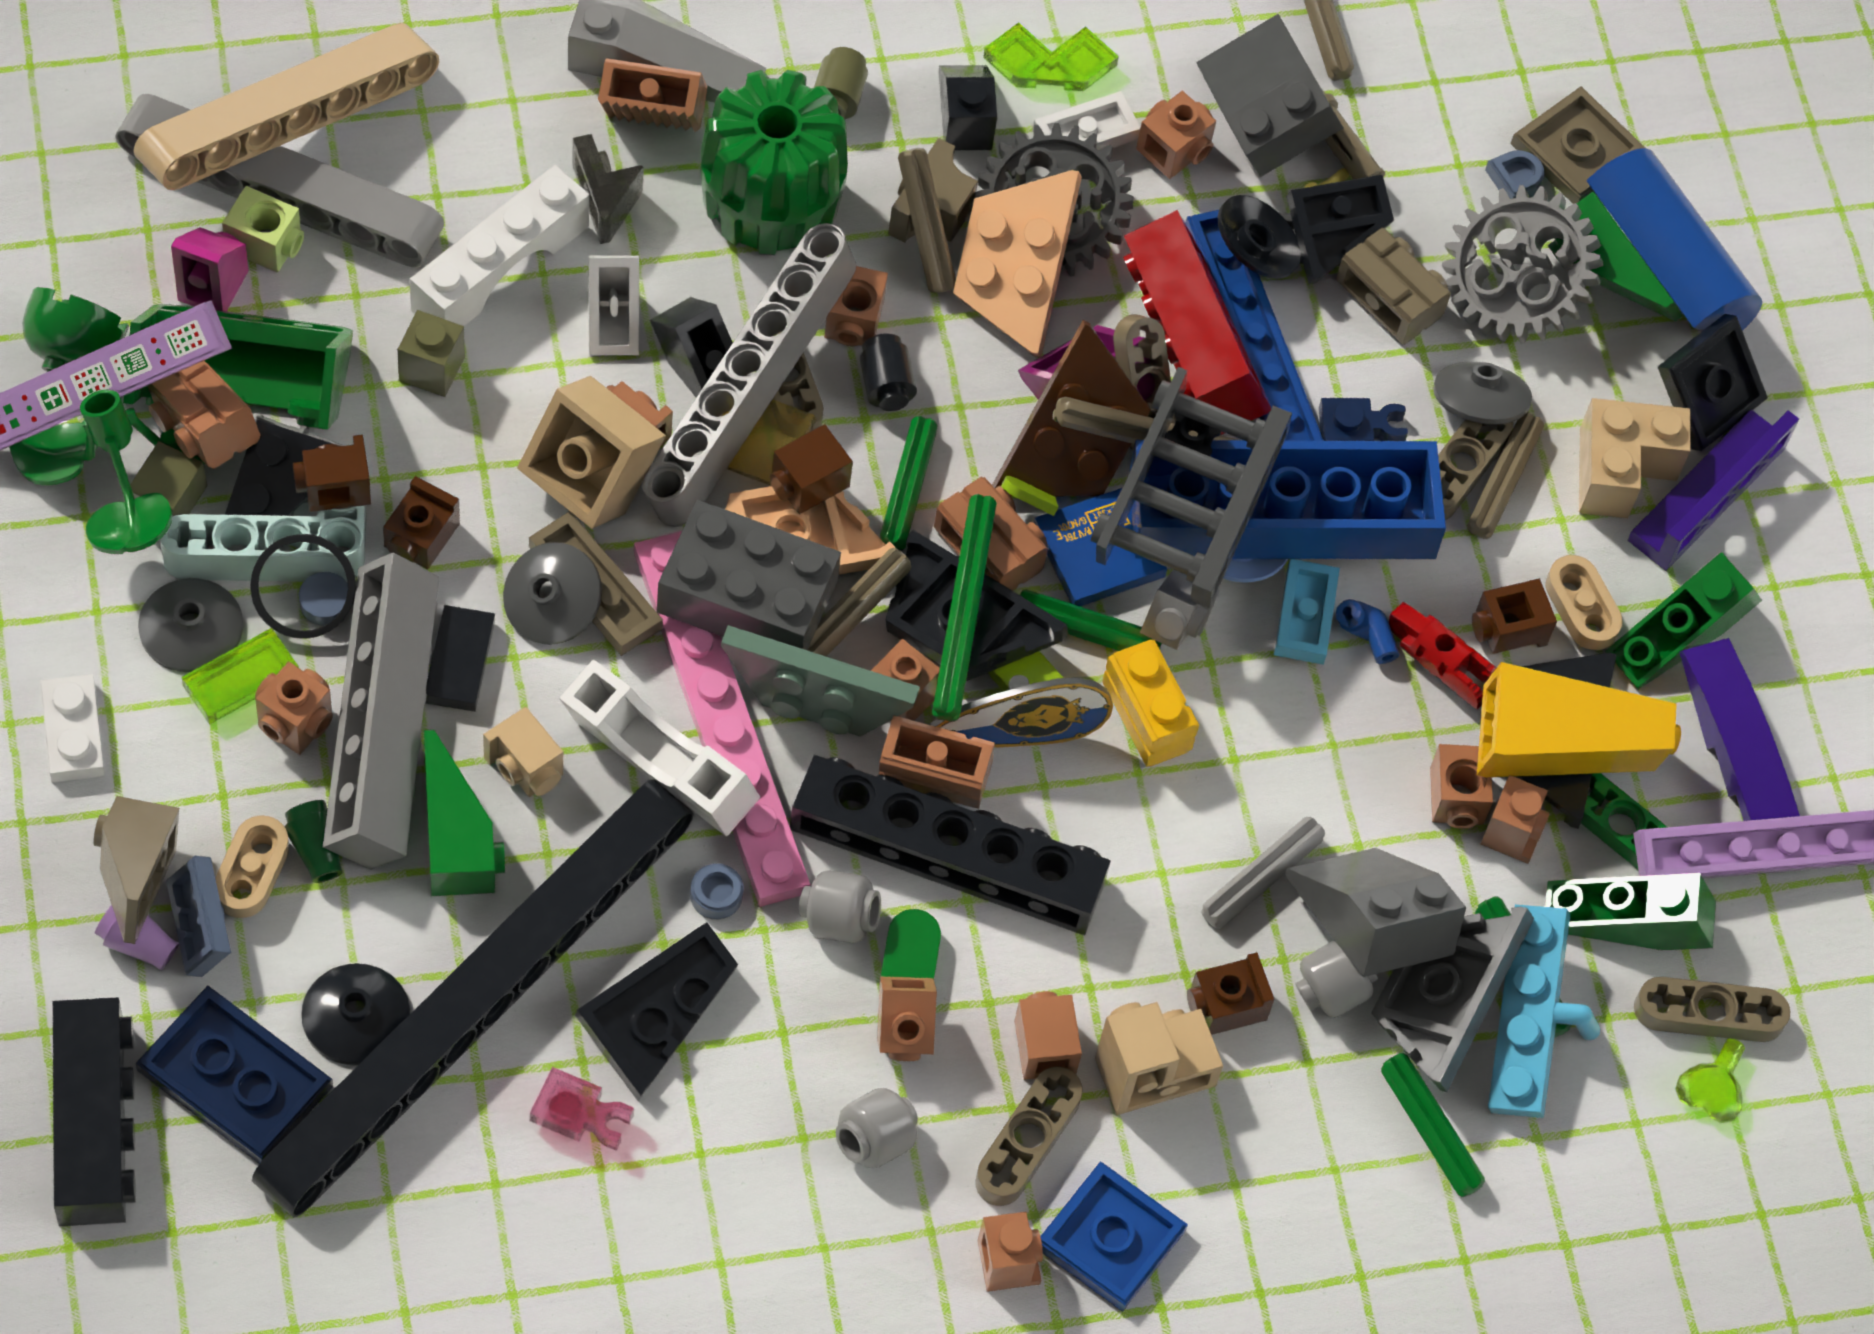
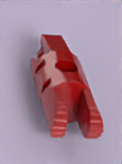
[1388,602,1497,710]

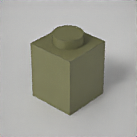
[397,310,465,397]
[130,441,208,516]

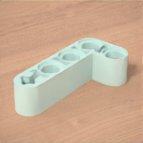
[160,505,366,582]

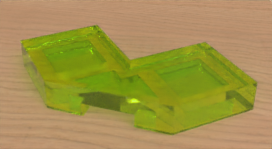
[983,22,1119,91]

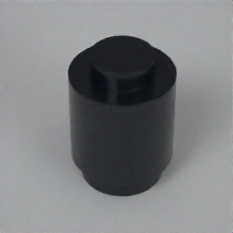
[859,333,917,411]

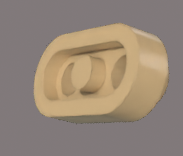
[1545,555,1622,650]
[215,815,289,918]

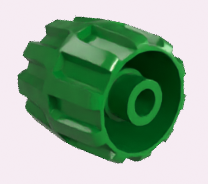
[700,70,848,256]

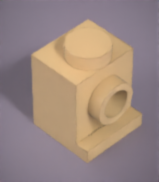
[483,707,564,797]

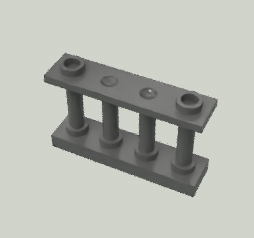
[1091,367,1292,608]

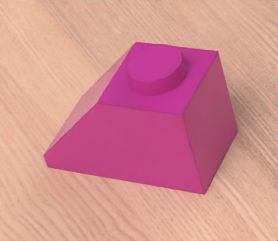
[171,227,249,311]

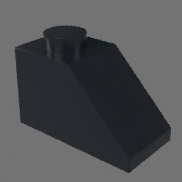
[938,65,997,150]
[650,297,747,398]

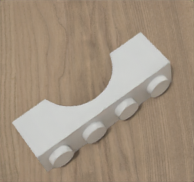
[410,165,589,326]
[559,659,761,837]

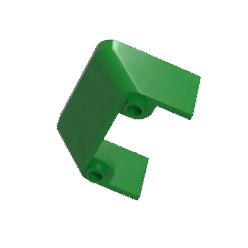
[123,304,353,430]

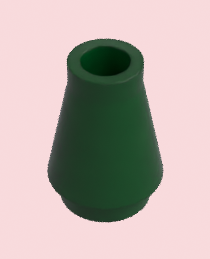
[284,800,343,883]

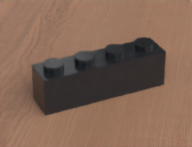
[52,997,136,1226]

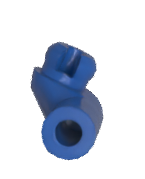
[1336,599,1400,664]

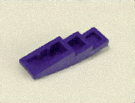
[1679,638,1800,821]

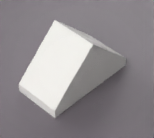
[588,255,639,355]

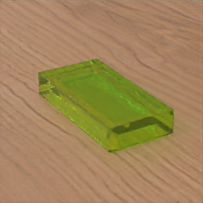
[181,628,299,725]

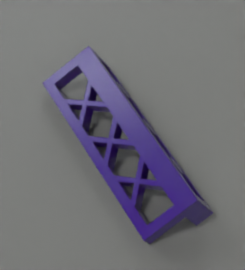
[1627,409,1799,571]

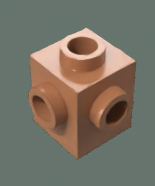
[1136,90,1216,179]
[255,661,333,755]

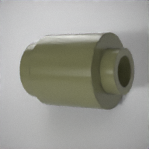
[814,47,868,119]

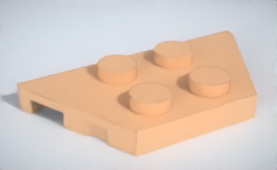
[953,170,1082,358]
[725,486,895,575]

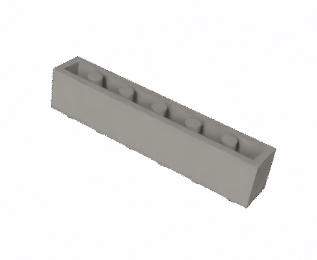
[323,552,439,870]

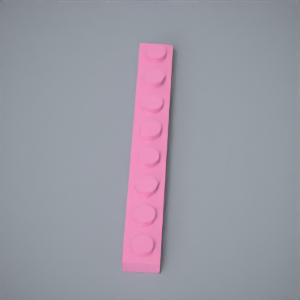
[634,531,811,907]

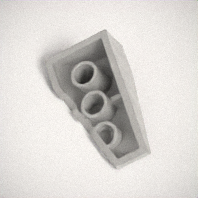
[568,0,766,103]

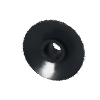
[1218,195,1301,279]
[301,963,410,1065]

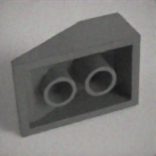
[1196,14,1344,177]
[1285,848,1466,977]

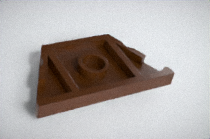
[992,320,1151,496]

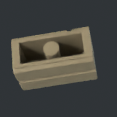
[1336,227,1451,345]

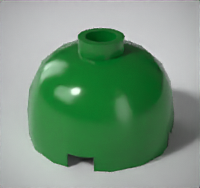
[22,287,129,372]

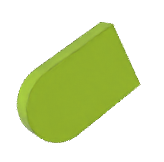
[1001,476,1059,516]

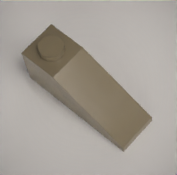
[93,796,180,944]

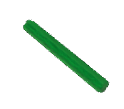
[932,494,997,722]

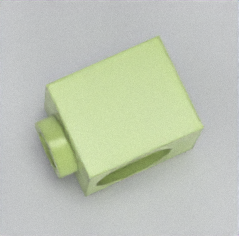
[222,186,304,273]

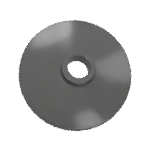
[1433,362,1532,424]
[503,542,602,645]
[138,578,243,672]

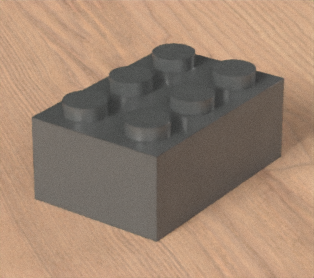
[657,499,841,650]

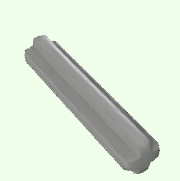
[1201,817,1325,929]

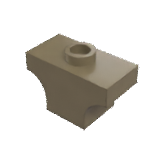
[888,138,978,243]

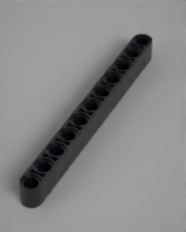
[251,780,694,1218]

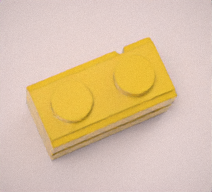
[1102,640,1199,767]

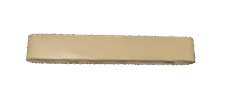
[133,23,440,190]

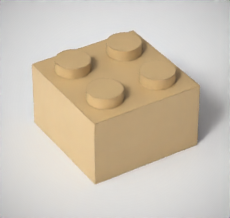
[517,376,666,529]

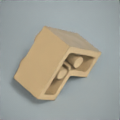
[1579,398,1690,519]
[1095,1002,1223,1116]

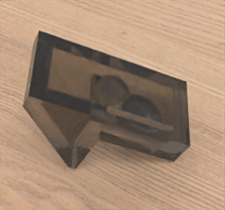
[572,134,644,244]

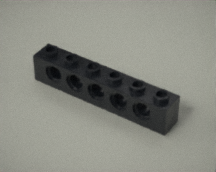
[790,754,1111,936]

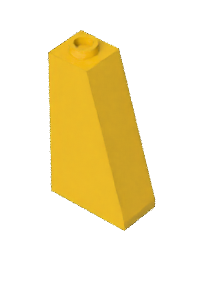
[1477,662,1681,778]

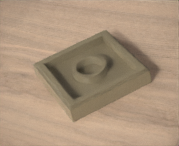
[1510,86,1646,204]

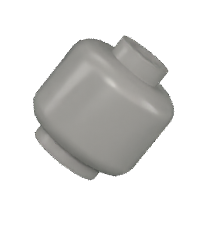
[799,870,881,943]
[1295,940,1378,1018]
[835,1088,918,1168]

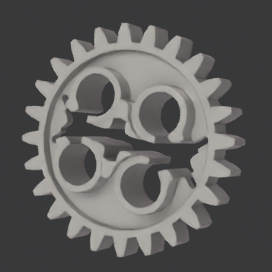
[1442,185,1603,343]

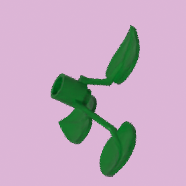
[9,389,247,554]

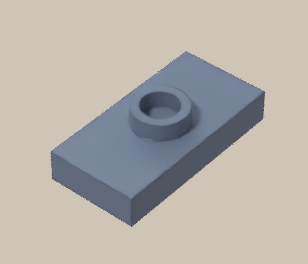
[166,855,231,977]

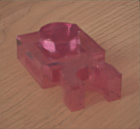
[529,1067,634,1151]

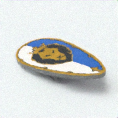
[929,675,1113,747]

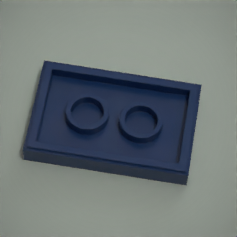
[135,985,333,1164]

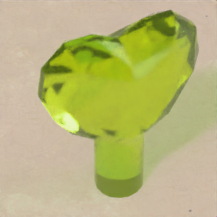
[1675,1038,1745,1123]

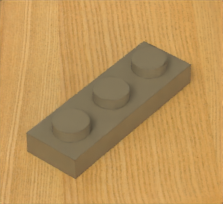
[529,511,663,656]

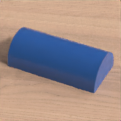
[1586,148,1762,331]

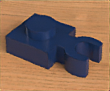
[1318,398,1408,441]

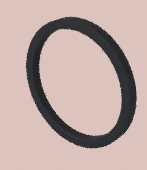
[250,534,356,639]

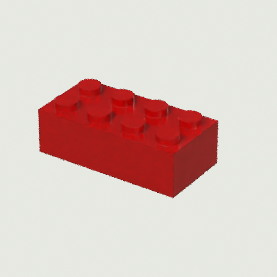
[1123,210,1271,435]

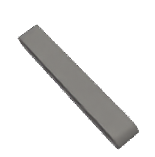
[115,94,445,267]
[643,223,856,526]

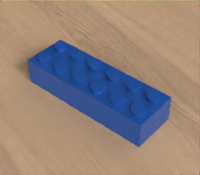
[1129,440,1446,559]

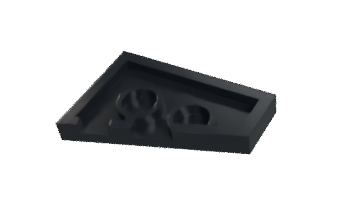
[575,922,738,1101]

